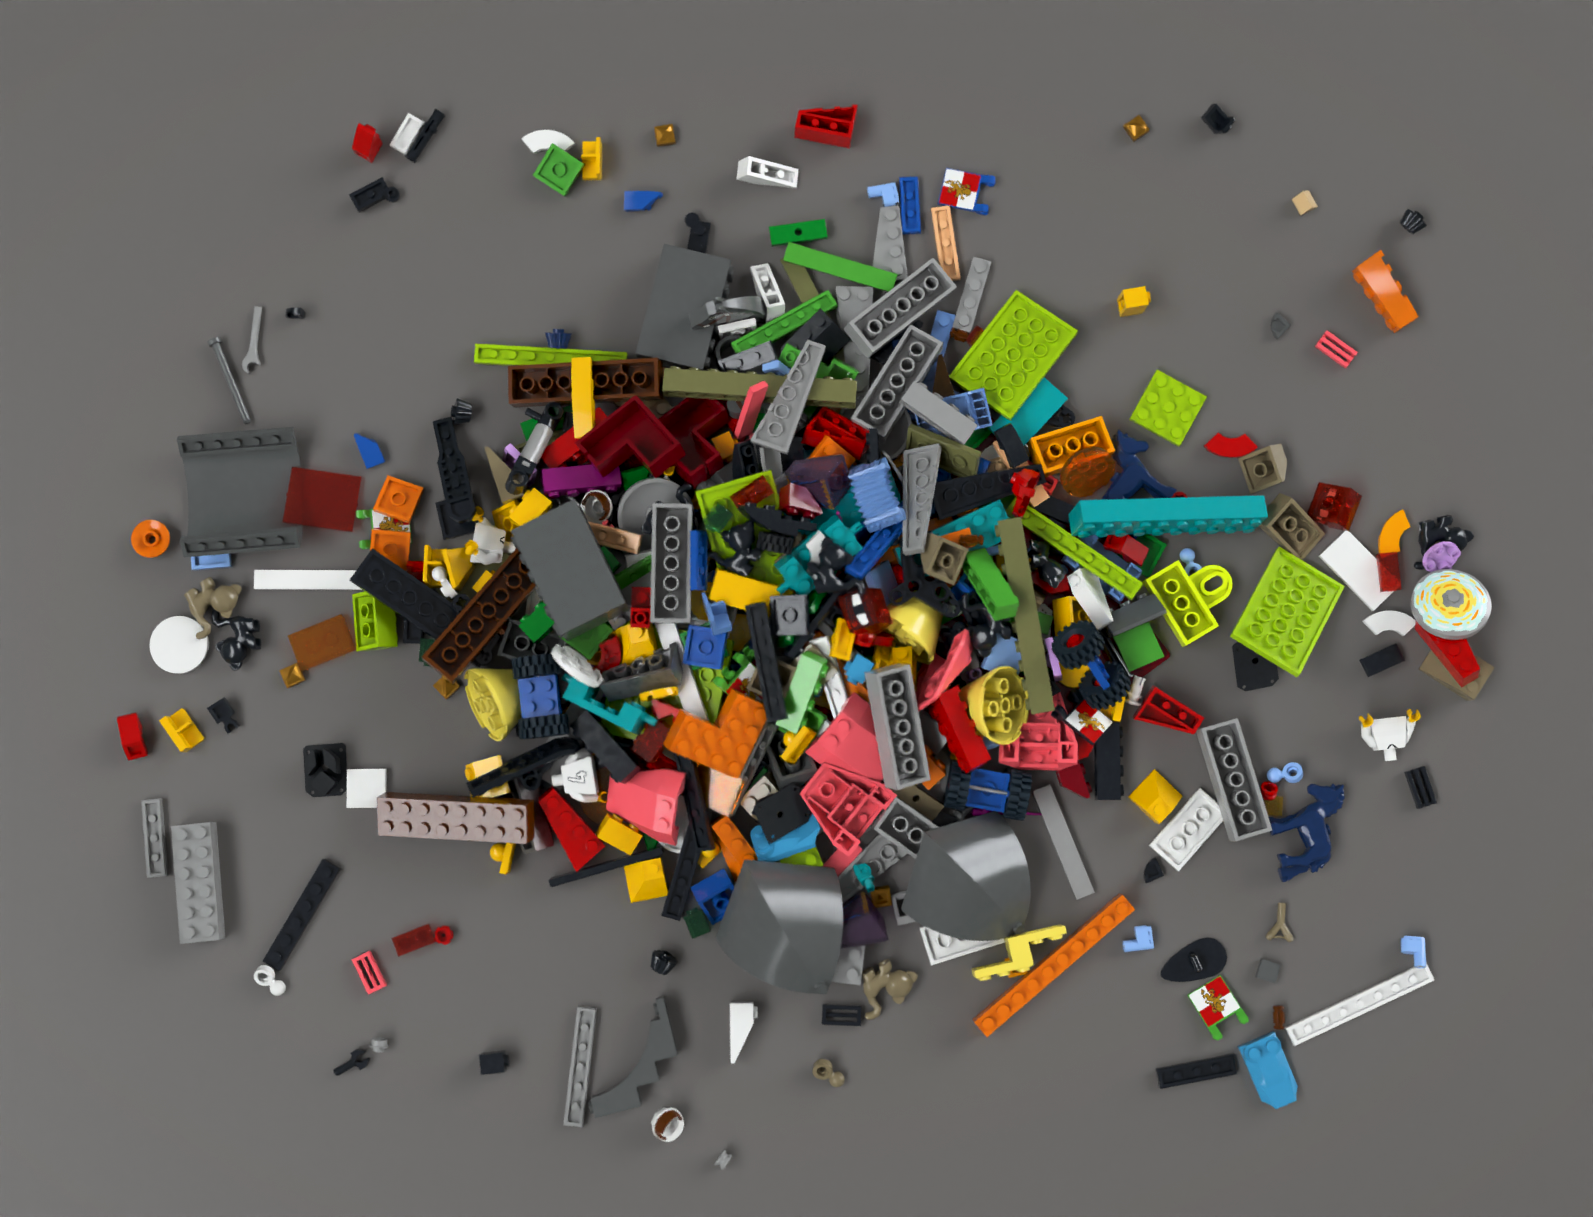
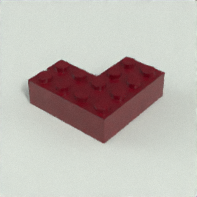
[575,395,686,478]
[658,398,729,489]

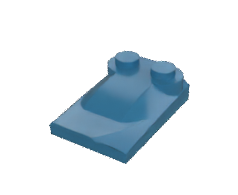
[750,813,820,862]
[1238,1031,1298,1109]

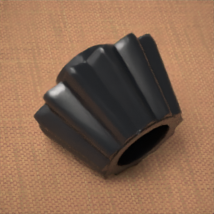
[1400,209,1427,234]
[451,398,472,425]
[651,950,678,975]

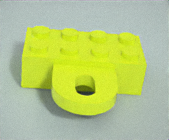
[1142,560,1232,647]

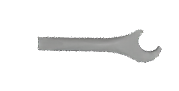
[242,306,262,374]

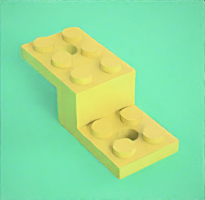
[971,924,1067,981]

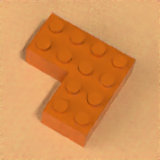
[663,689,767,779]

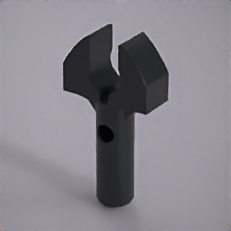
[334,1049,370,1076]

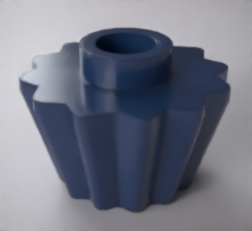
[545,329,572,349]

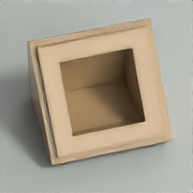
[1292,190,1318,216]

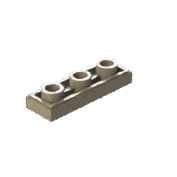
[890,785,944,821]

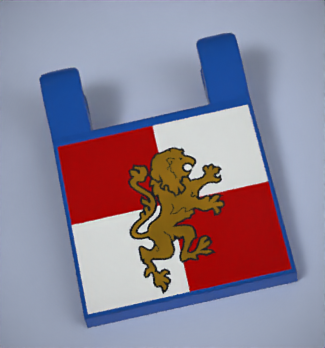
[938,168,995,215]

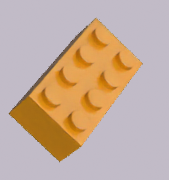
[1027,416,1115,477]

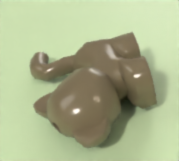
[184,577,242,640]
[862,959,918,1020]

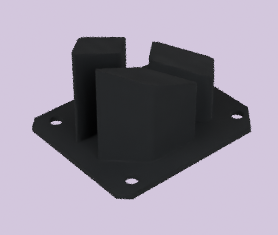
[1232,641,1279,691]
[303,743,347,797]
[752,784,810,843]

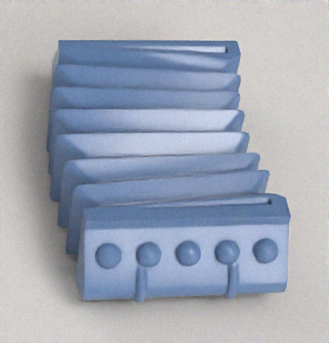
[848,457,906,533]

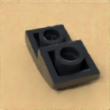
[994,423,1029,468]
[1359,644,1405,677]

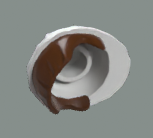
[580,490,613,524]
[651,1107,684,1142]

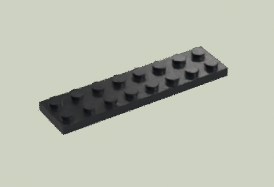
[349,548,501,668]

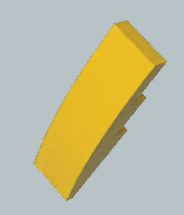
[571,357,595,439]

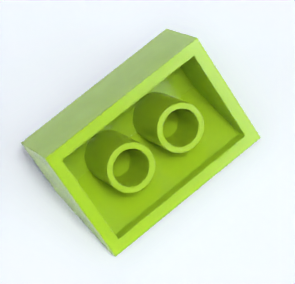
[352,591,398,651]

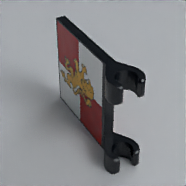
[1051,688,1114,746]

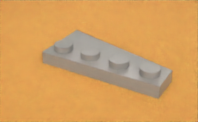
[873,206,908,282]

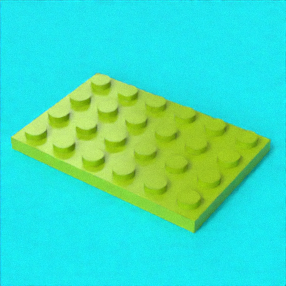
[949,290,1078,421]
[695,469,790,585]
[1230,547,1345,677]

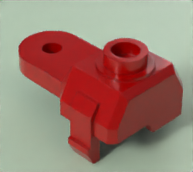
[1010,468,1040,519]
[850,619,895,647]

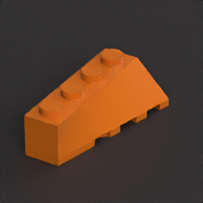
[1352,250,1419,333]
[710,814,758,884]

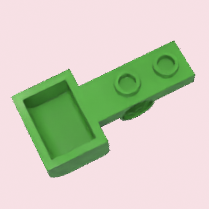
[778,343,859,380]

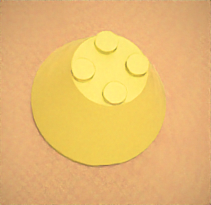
[869,590,943,664]
[958,666,1029,745]
[464,668,522,741]

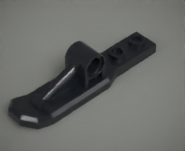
[433,417,476,524]
[783,571,856,659]
[467,737,582,798]

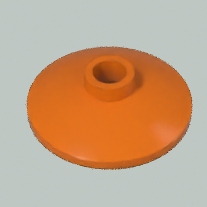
[131,520,170,558]

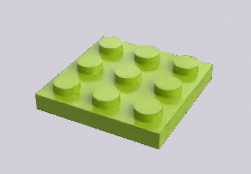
[1129,370,1207,447]

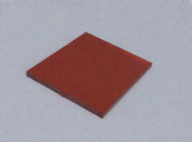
[283,467,362,533]

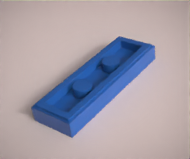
[899,177,921,234]
[690,530,707,590]

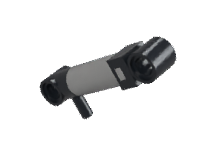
[505,402,564,495]

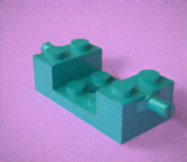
[774,515,863,595]
[562,673,658,735]

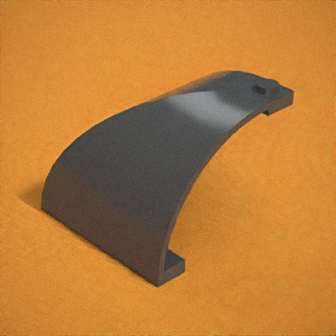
[901,811,1031,941]
[716,860,843,994]

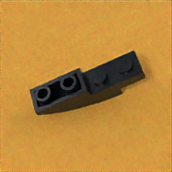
[732,439,760,480]
[738,502,817,537]

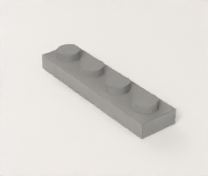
[952,256,991,334]

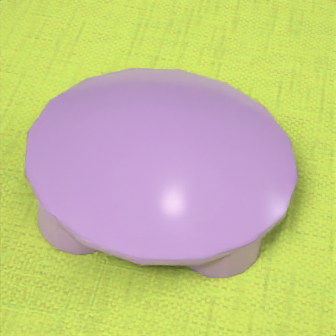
[1422,541,1461,572]

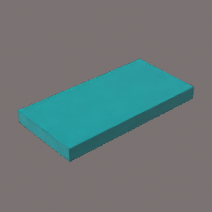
[989,377,1068,446]

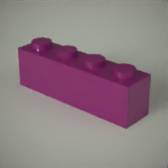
[540,465,622,499]

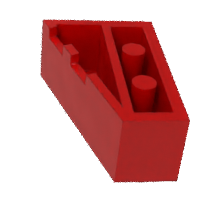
[794,104,858,148]
[801,407,870,460]
[1132,685,1205,734]

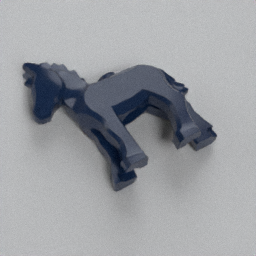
[1101,430,1177,539]
[1269,783,1345,882]

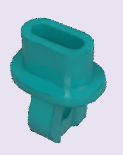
[853,863,875,892]

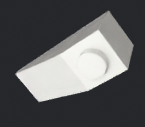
[737,156,798,188]
[750,263,785,323]
[1067,568,1113,630]
[730,1001,758,1063]

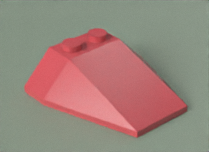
[915,629,973,712]
[805,691,883,782]
[999,692,1078,771]
[799,762,897,857]
[606,768,686,846]

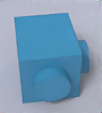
[843,654,874,685]

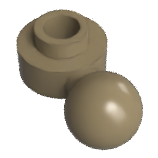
[813,1059,845,1087]

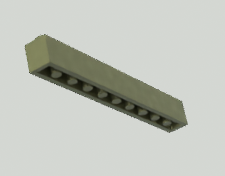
[662,366,857,409]
[994,517,1055,714]

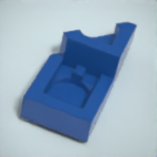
[624,191,663,212]
[354,433,385,469]

